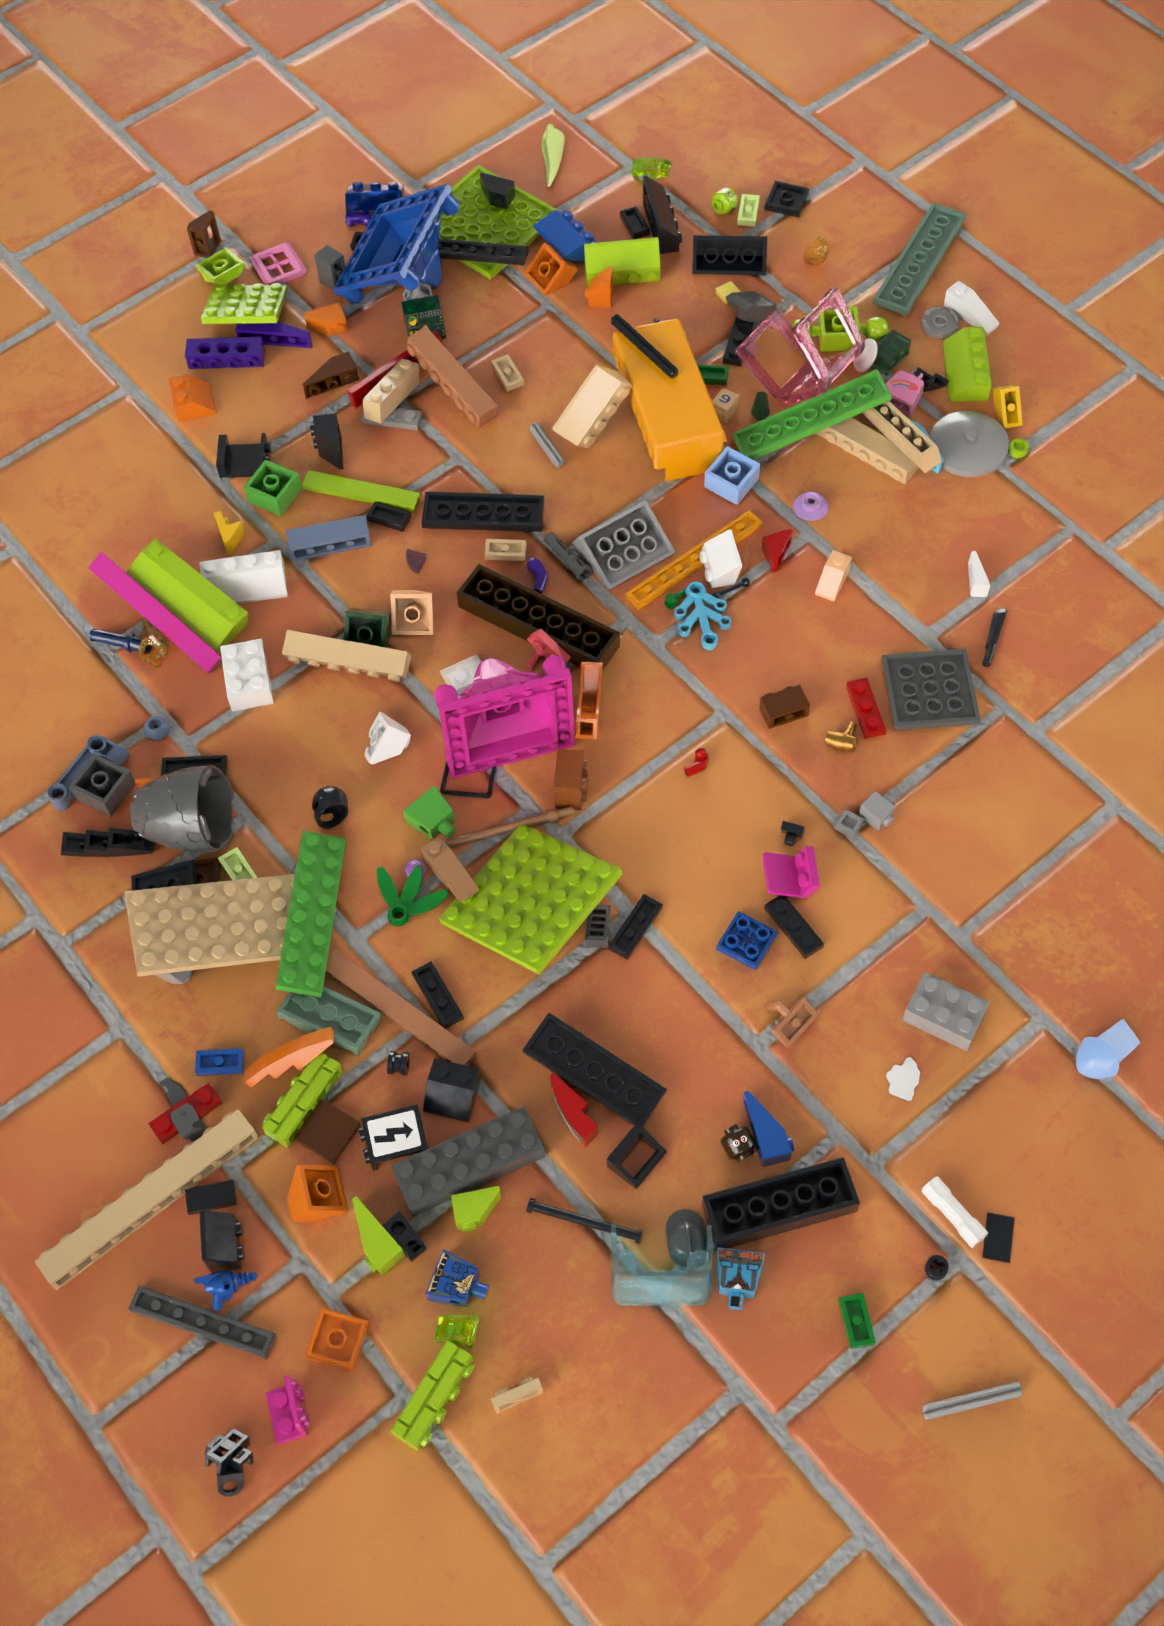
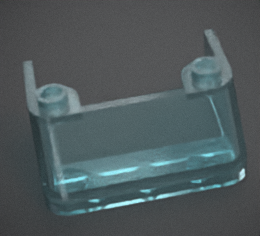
[611,1225,712,1306]

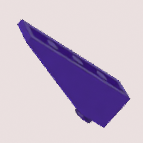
[235,321,313,348]

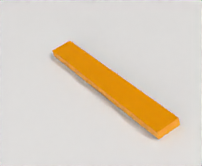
[625,510,762,610]

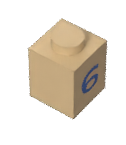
[712,388,740,423]

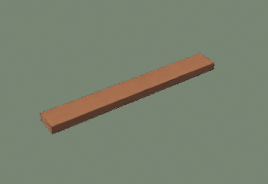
[326,950,477,1066]

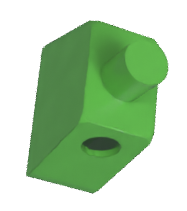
[403,786,457,839]

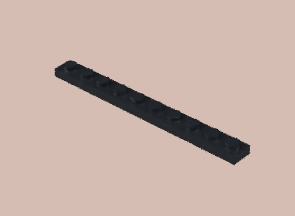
[350,232,529,266]

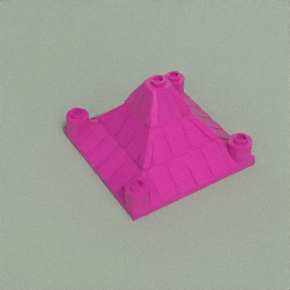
[434,655,575,779]

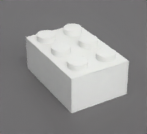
[220,638,274,711]

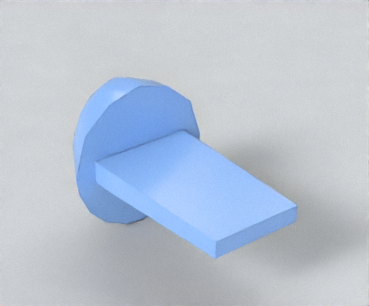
[1075,1019,1141,1079]

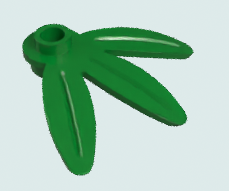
[377,865,449,927]

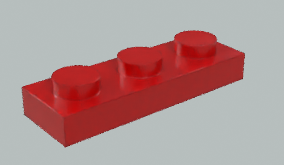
[846,678,886,739]
[148,1083,223,1145]

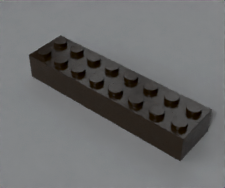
[456,564,620,670]

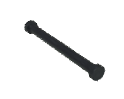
[526,1198,643,1244]

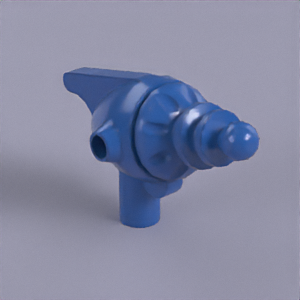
[194,1271,257,1310]

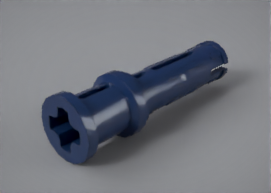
[89,628,152,656]

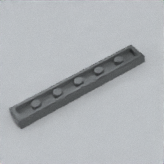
[128,1286,276,1360]

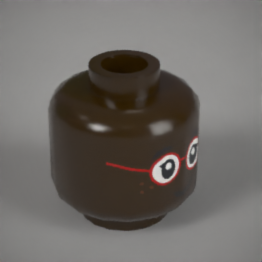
[721,1124,756,1162]

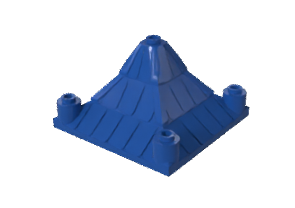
[332,184,460,304]

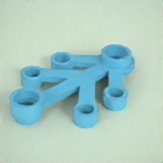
[674,581,731,650]

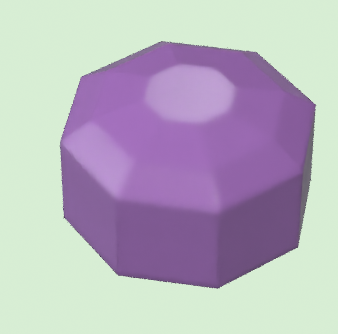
[405,859,427,880]

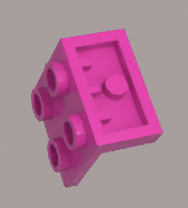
[762,846,820,899]
[265,1375,310,1445]

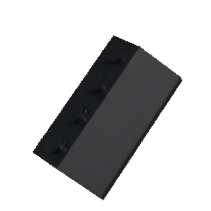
[643,175,682,254]
[692,235,768,275]

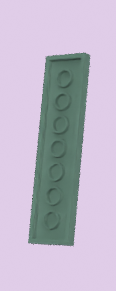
[873,203,967,316]

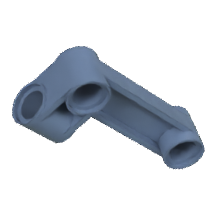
[47,735,130,811]

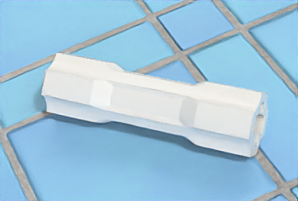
[921,1176,988,1248]

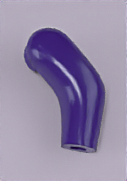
[345,212,372,227]
[527,558,548,594]

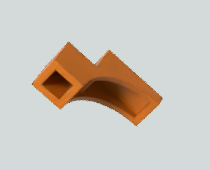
[575,662,603,740]

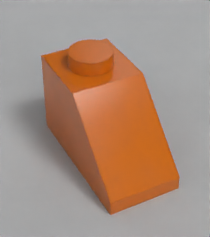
[585,267,613,308]
[303,303,348,336]

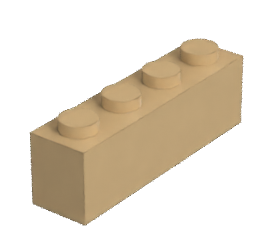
[363,359,420,424]

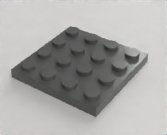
[881,649,980,731]

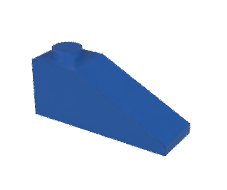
[743,1091,794,1167]

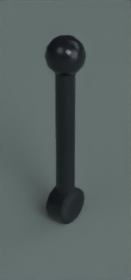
[712,578,750,599]

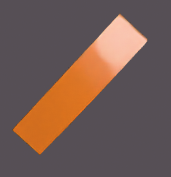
[245,1027,334,1088]

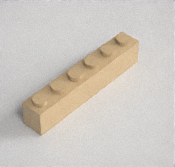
[862,401,942,473]
[815,418,919,484]
[282,630,412,682]

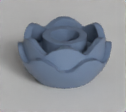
[143,716,170,741]

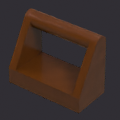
[187,210,221,258]

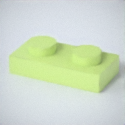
[737,194,760,227]
[218,847,258,880]

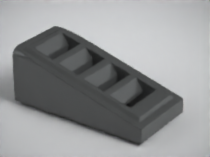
[585,905,611,948]

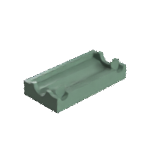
[277,986,382,1056]

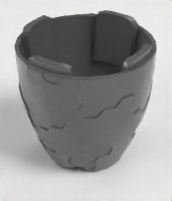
[130,765,234,852]

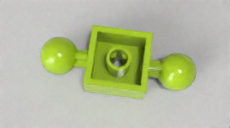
[788,306,889,352]

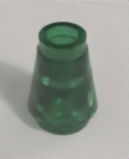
[751,391,770,420]

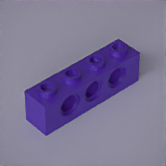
[185,337,265,369]

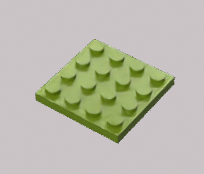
[201,283,288,324]

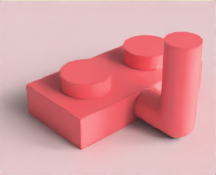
[525,629,571,671]

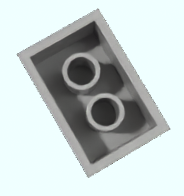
[902,972,990,1051]

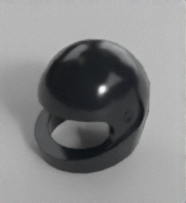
[312,786,348,829]

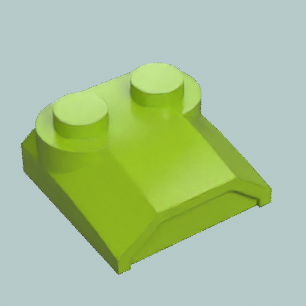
[195,248,245,285]

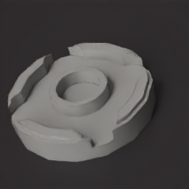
[921,306,960,339]

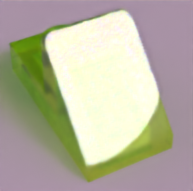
[434,1315,480,1348]

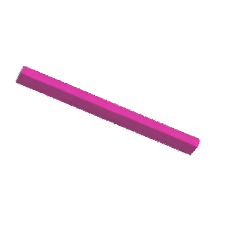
[88,552,222,673]

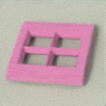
[249,242,307,285]

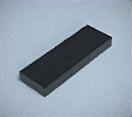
[608,894,663,960]
[411,961,464,1029]

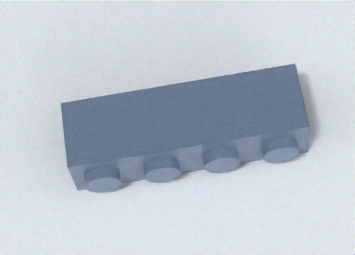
[286,515,371,561]

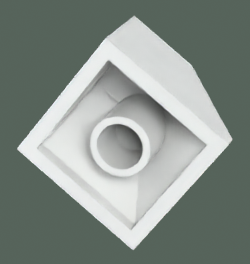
[440,654,481,696]

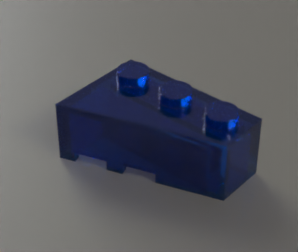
[345,182,404,216]

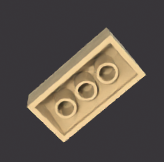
[552,365,633,449]

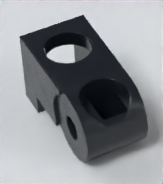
[382,1211,427,1262]

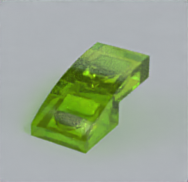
[631,158,671,179]

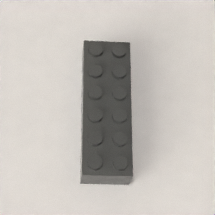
[391,1106,545,1217]

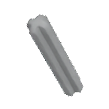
[530,422,565,468]

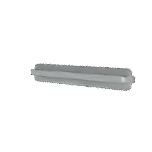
[922,1382,1023,1420]

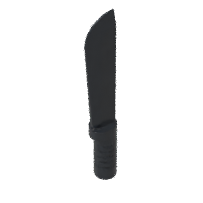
[982,608,1007,667]

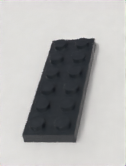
[422,492,544,532]
[522,1013,667,1127]

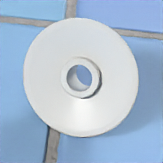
[851,338,877,372]

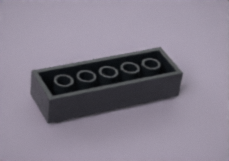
[702,1157,860,1251]

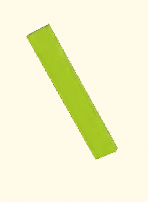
[302,470,421,512]

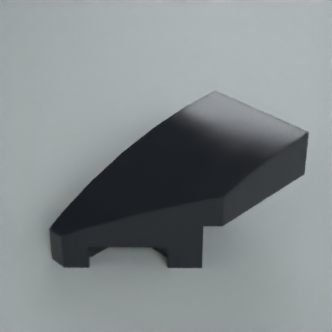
[917,367,949,392]

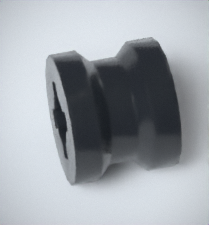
[387,1051,410,1076]

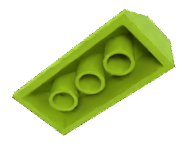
[584,237,660,287]
[942,327,992,402]

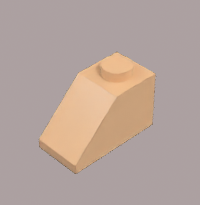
[815,550,852,602]

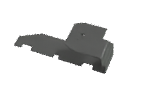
[159,1078,205,1142]

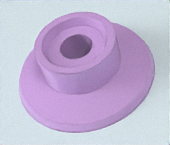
[793,491,829,521]

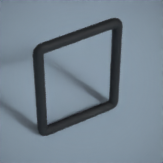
[440,761,496,798]

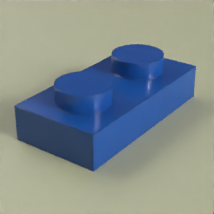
[195,1048,245,1076]

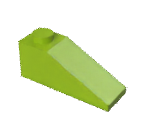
[352,1196,405,1276]

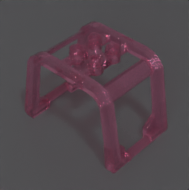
[735,288,865,404]

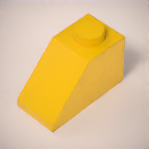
[992,385,1023,429]

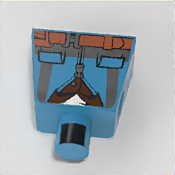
[716,1248,765,1310]

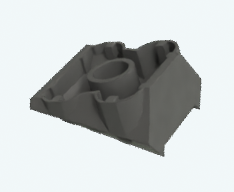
[726,291,777,322]

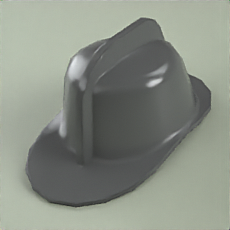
[666,1209,708,1268]

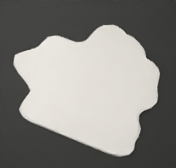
[886,1057,920,1101]

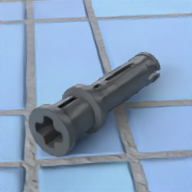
[543,532,592,581]

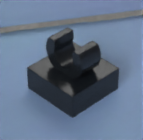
[781,821,805,846]

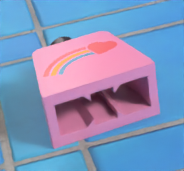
[886,369,924,417]

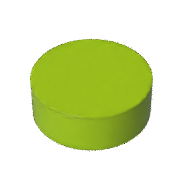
[1008,438,1029,458]

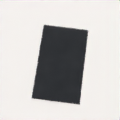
[982,1213,1015,1263]

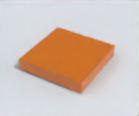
[305,1307,370,1372]

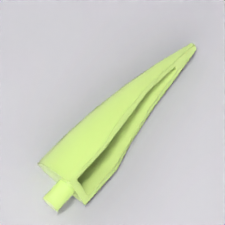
[542,124,565,187]

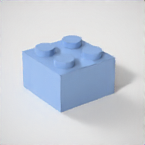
[704,446,760,505]

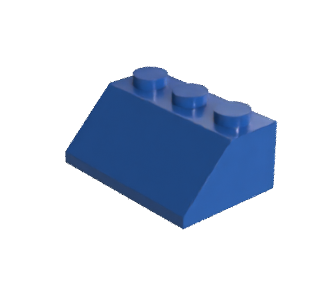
[533,210,598,262]

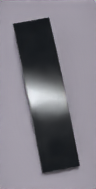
[61,828,153,857]

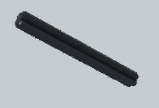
[611,314,679,379]

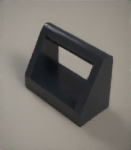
[607,1123,667,1189]

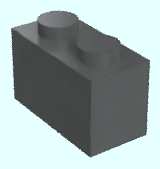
[314,245,345,290]

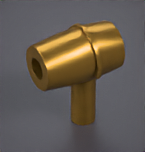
[825,721,858,753]

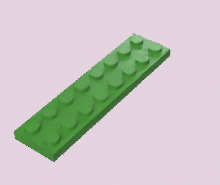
[731,369,892,460]
[275,831,346,997]

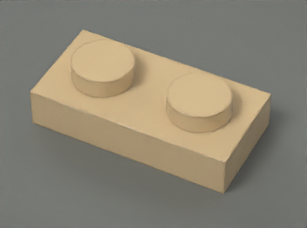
[491,354,524,392]
[485,539,527,561]
[491,1377,543,1414]

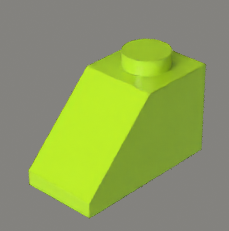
[451,1186,501,1232]

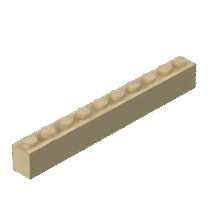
[34,1109,259,1291]

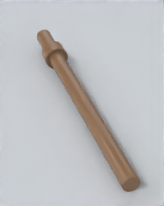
[445,806,574,848]

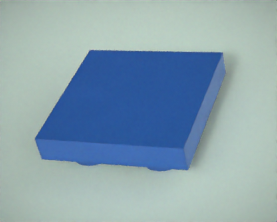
[716,911,778,970]

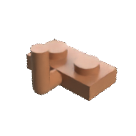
[765,998,819,1048]

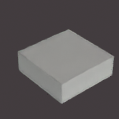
[834,809,865,839]

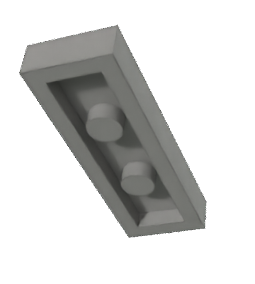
[361,408,422,431]

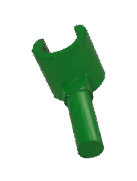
[664,588,686,610]

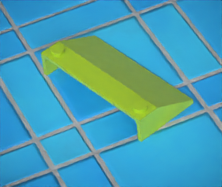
[126,538,249,653]

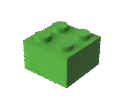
[244,460,302,516]

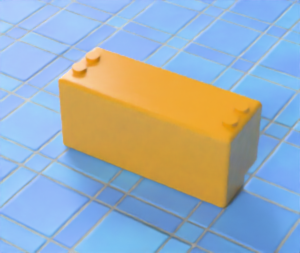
[613,318,727,482]

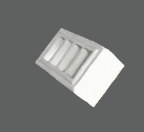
[968,551,990,597]

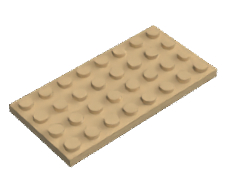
[125,874,295,977]

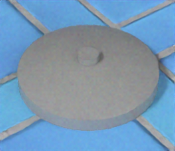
[930,411,1009,477]

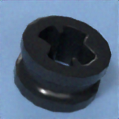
[925,1255,949,1281]

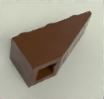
[302,351,359,399]

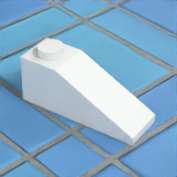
[943,280,999,335]

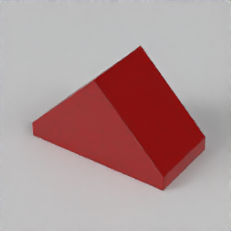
[762,529,793,572]

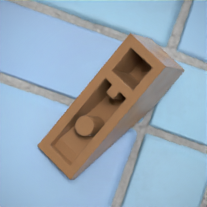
[420,837,480,903]

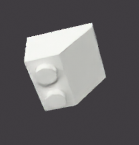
[699,530,742,589]

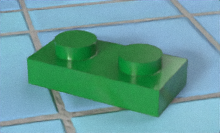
[838,1293,876,1350]

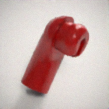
[684,748,709,777]

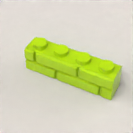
[262,1052,343,1148]
[390,1341,475,1451]

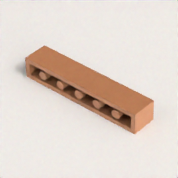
[407,326,498,428]

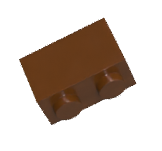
[759,685,810,729]

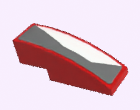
[550,1072,599,1147]

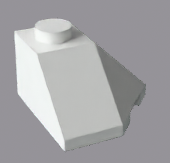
[364,712,411,765]

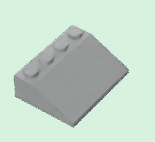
[573,500,676,591]

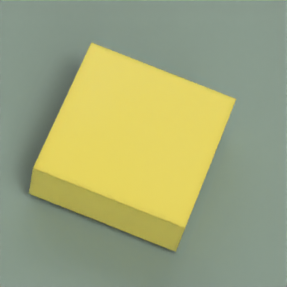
[715,281,741,304]

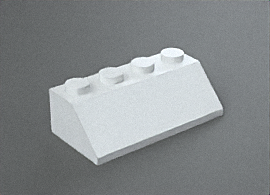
[199,550,288,604]

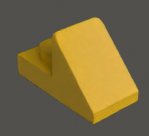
[213,511,245,555]

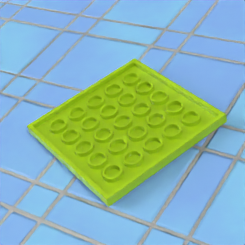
[439,165,557,280]
[438,824,623,975]

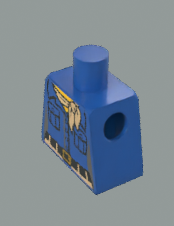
[425,1249,489,1307]

